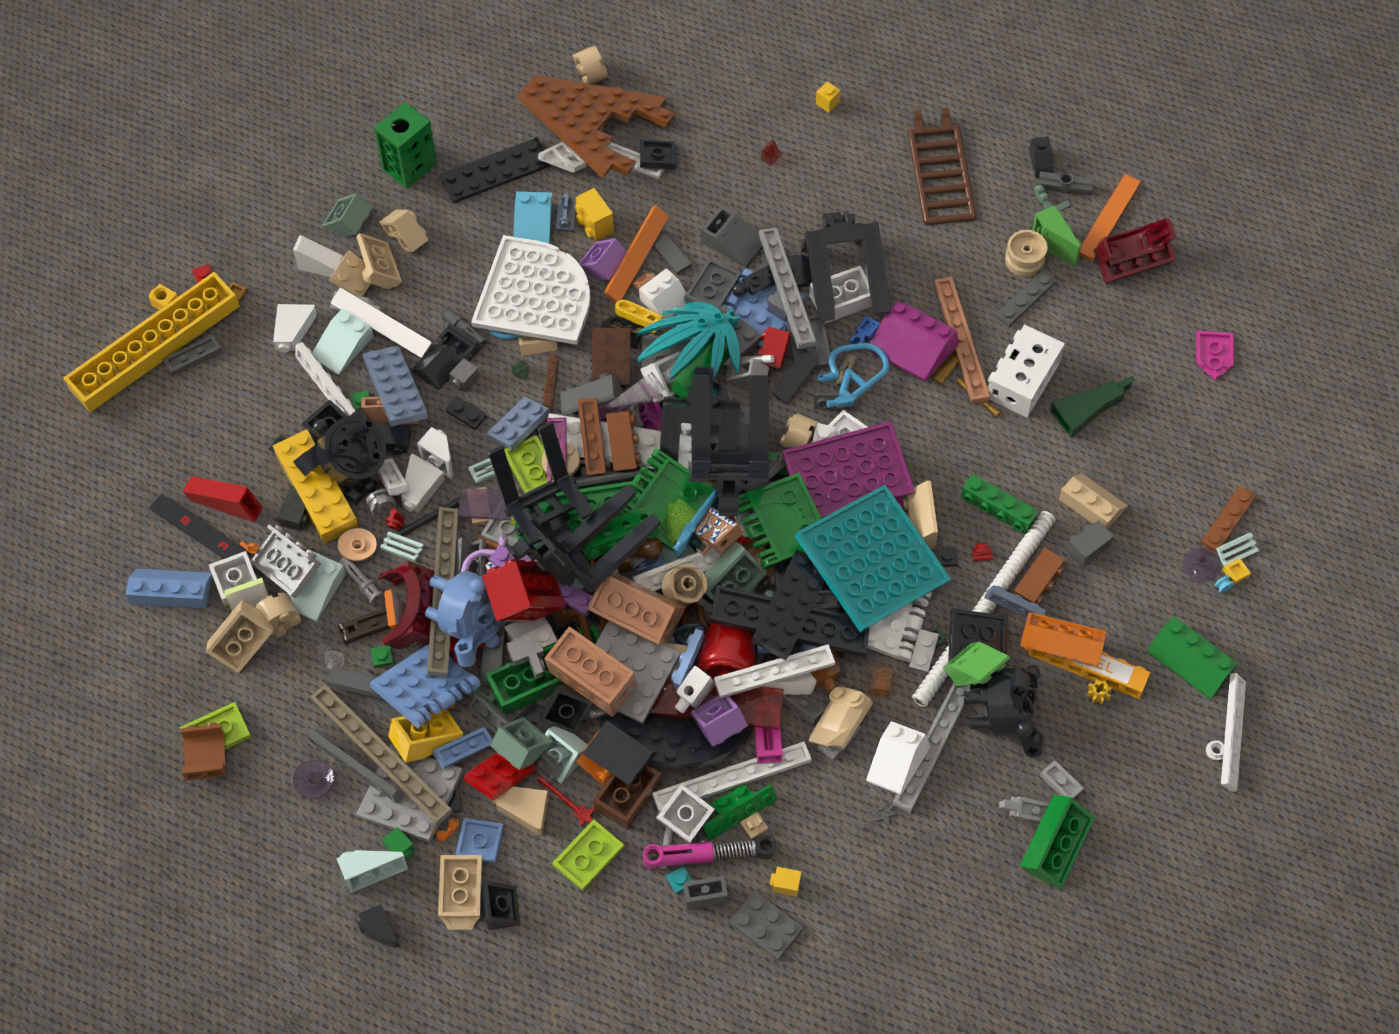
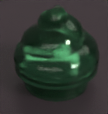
[511,360,529,381]

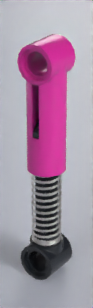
[643,834,776,870]

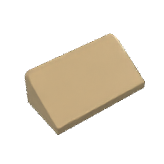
[518,336,558,356]

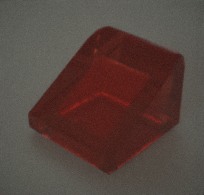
[761,139,781,166]

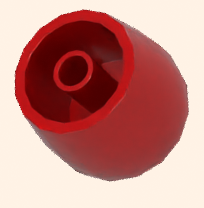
[697,623,756,687]

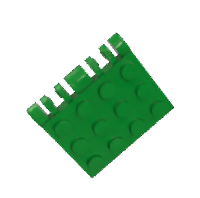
[618,449,715,552]
[738,473,821,569]

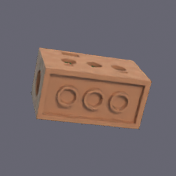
[588,572,685,644]
[544,627,637,717]

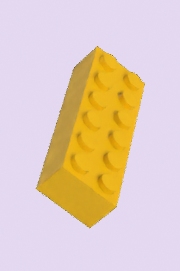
[273,429,359,544]

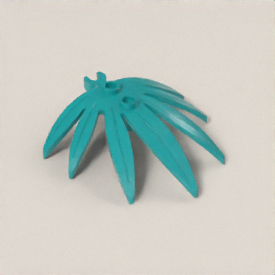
[636,302,740,380]

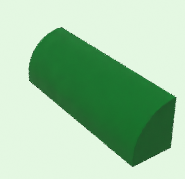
[671,335,730,398]

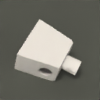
[674,666,715,714]

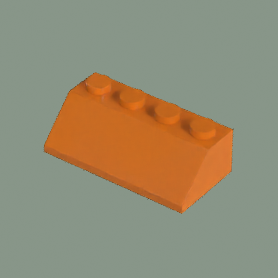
[1020,612,1106,666]

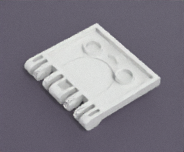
[847,592,932,662]

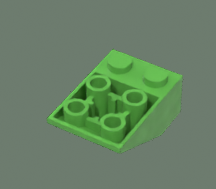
[1032,205,1082,267]
[943,642,1010,686]

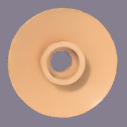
[338,528,377,561]

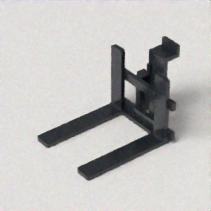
[488,421,594,545]

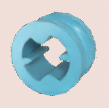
[1214,575,1234,594]

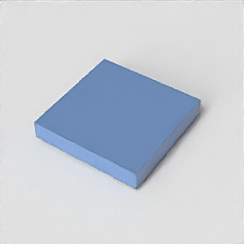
[455,818,504,864]

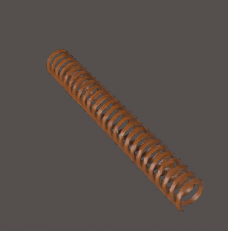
[540,353,560,426]

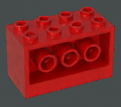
[482,559,566,622]

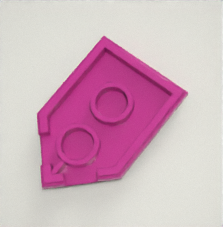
[1196,331,1234,380]

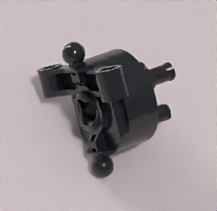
[293,408,386,493]
[963,665,1044,758]

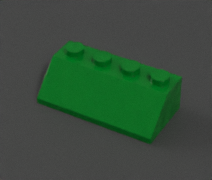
[1146,616,1238,699]
[1020,795,1095,889]

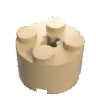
[572,46,609,85]
[780,413,819,449]
[662,564,707,606]
[255,593,301,638]

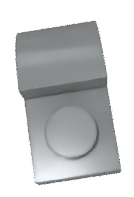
[507,638,546,679]

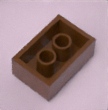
[592,327,631,385]
[593,765,662,830]

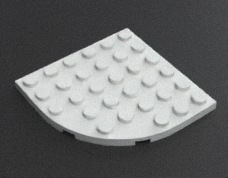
[471,235,591,345]

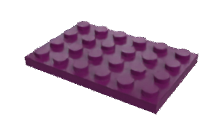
[782,421,915,519]

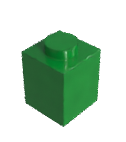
[382,827,415,861]

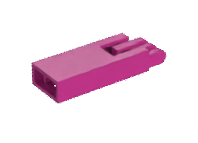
[753,697,782,764]

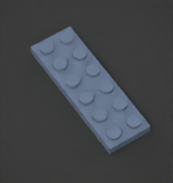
[362,346,428,426]

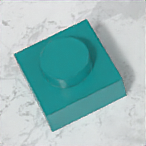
[666,866,692,894]

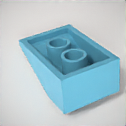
[514,191,553,244]

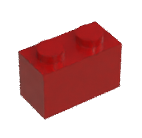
[757,327,792,369]

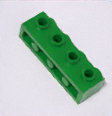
[961,474,1038,534]
[582,505,661,560]

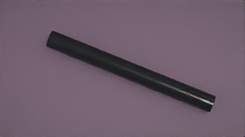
[398,494,469,536]

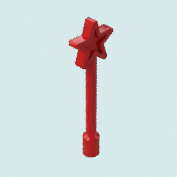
[537,776,595,827]

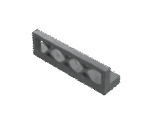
[454,538,486,577]

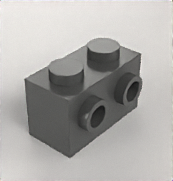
[1067,520,1114,566]
[683,876,728,910]

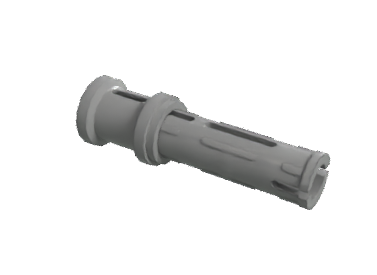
[339,557,385,606]

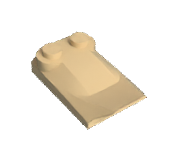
[356,233,402,289]
[808,687,873,749]
[438,855,483,930]

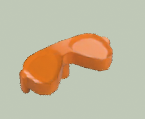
[239,541,260,554]
[436,818,459,842]

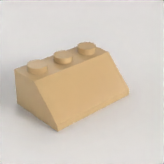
[1059,473,1128,529]
[902,481,938,549]
[206,599,274,673]

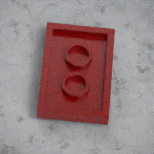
[464,752,536,801]

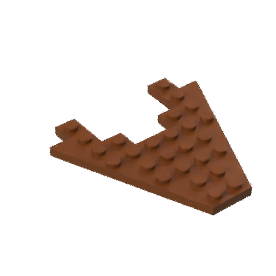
[518,75,675,178]

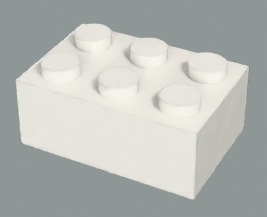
[810,266,873,324]

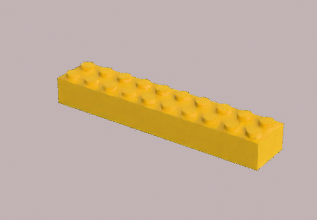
[63,272,240,413]

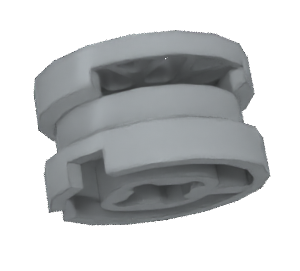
[366,489,397,517]

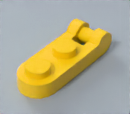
[615,300,665,333]

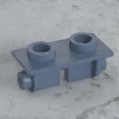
[556,194,576,231]

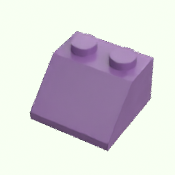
[579,239,627,281]
[690,695,748,746]

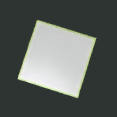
[224,578,268,611]

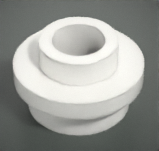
[1206,741,1224,761]

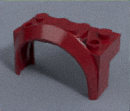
[1093,218,1177,284]
[378,561,434,649]

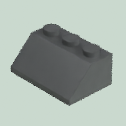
[560,372,624,416]

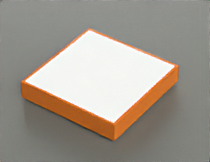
[384,589,405,630]

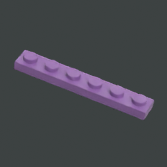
[489,544,593,617]

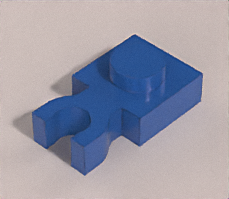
[850,316,880,344]

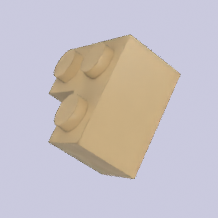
[379,210,429,252]

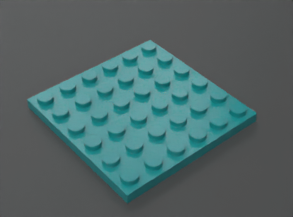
[794,485,951,632]

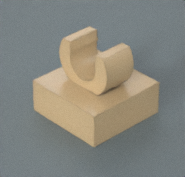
[740,812,768,840]

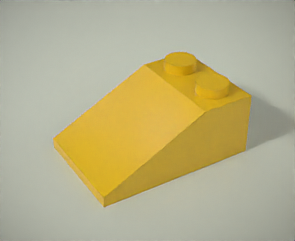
[388,709,464,763]

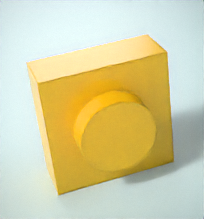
[1223,558,1251,585]

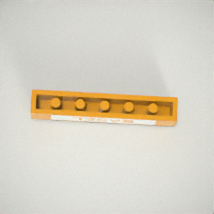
[1028,650,1150,699]

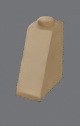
[493,787,549,835]

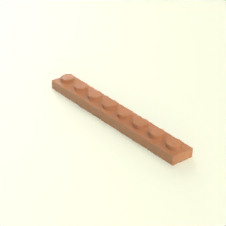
[934,277,990,404]

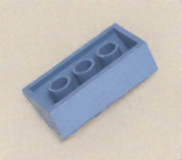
[126,569,212,608]

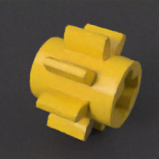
[1086,679,1112,705]

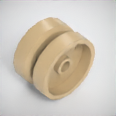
[1005,230,1047,277]

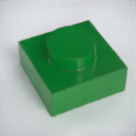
[350,390,370,411]
[371,645,394,668]

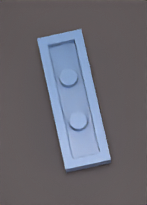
[671,629,705,689]

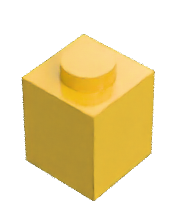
[816,81,841,113]
[770,867,801,897]

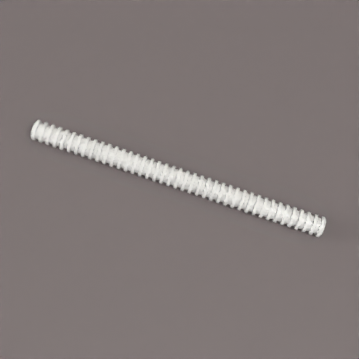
[912,511,1056,707]

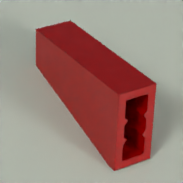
[183,476,263,523]

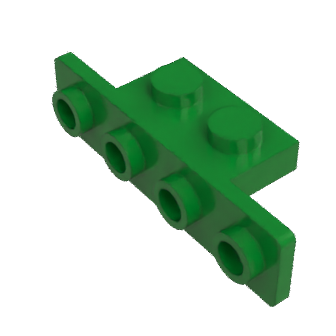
[702,784,778,840]

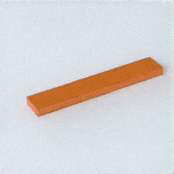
[1079,174,1141,262]
[604,205,669,303]

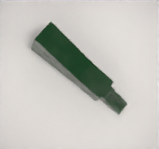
[1050,376,1134,438]

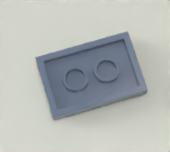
[486,397,551,451]

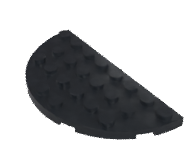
[599,701,754,769]

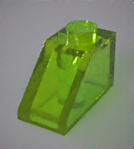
[665,498,698,546]

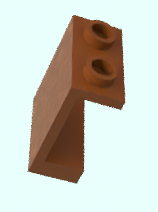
[180,723,226,781]

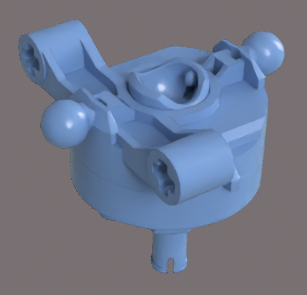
[425,571,500,667]

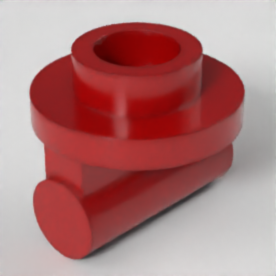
[385,508,405,530]
[972,543,993,562]

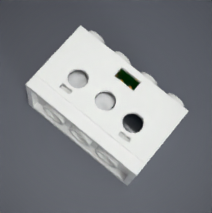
[987,325,1065,418]

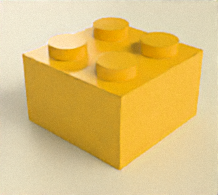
[575,188,614,242]

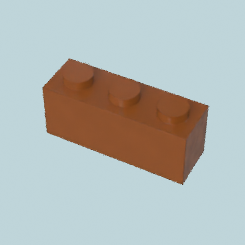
[606,410,642,471]
[1013,548,1065,606]

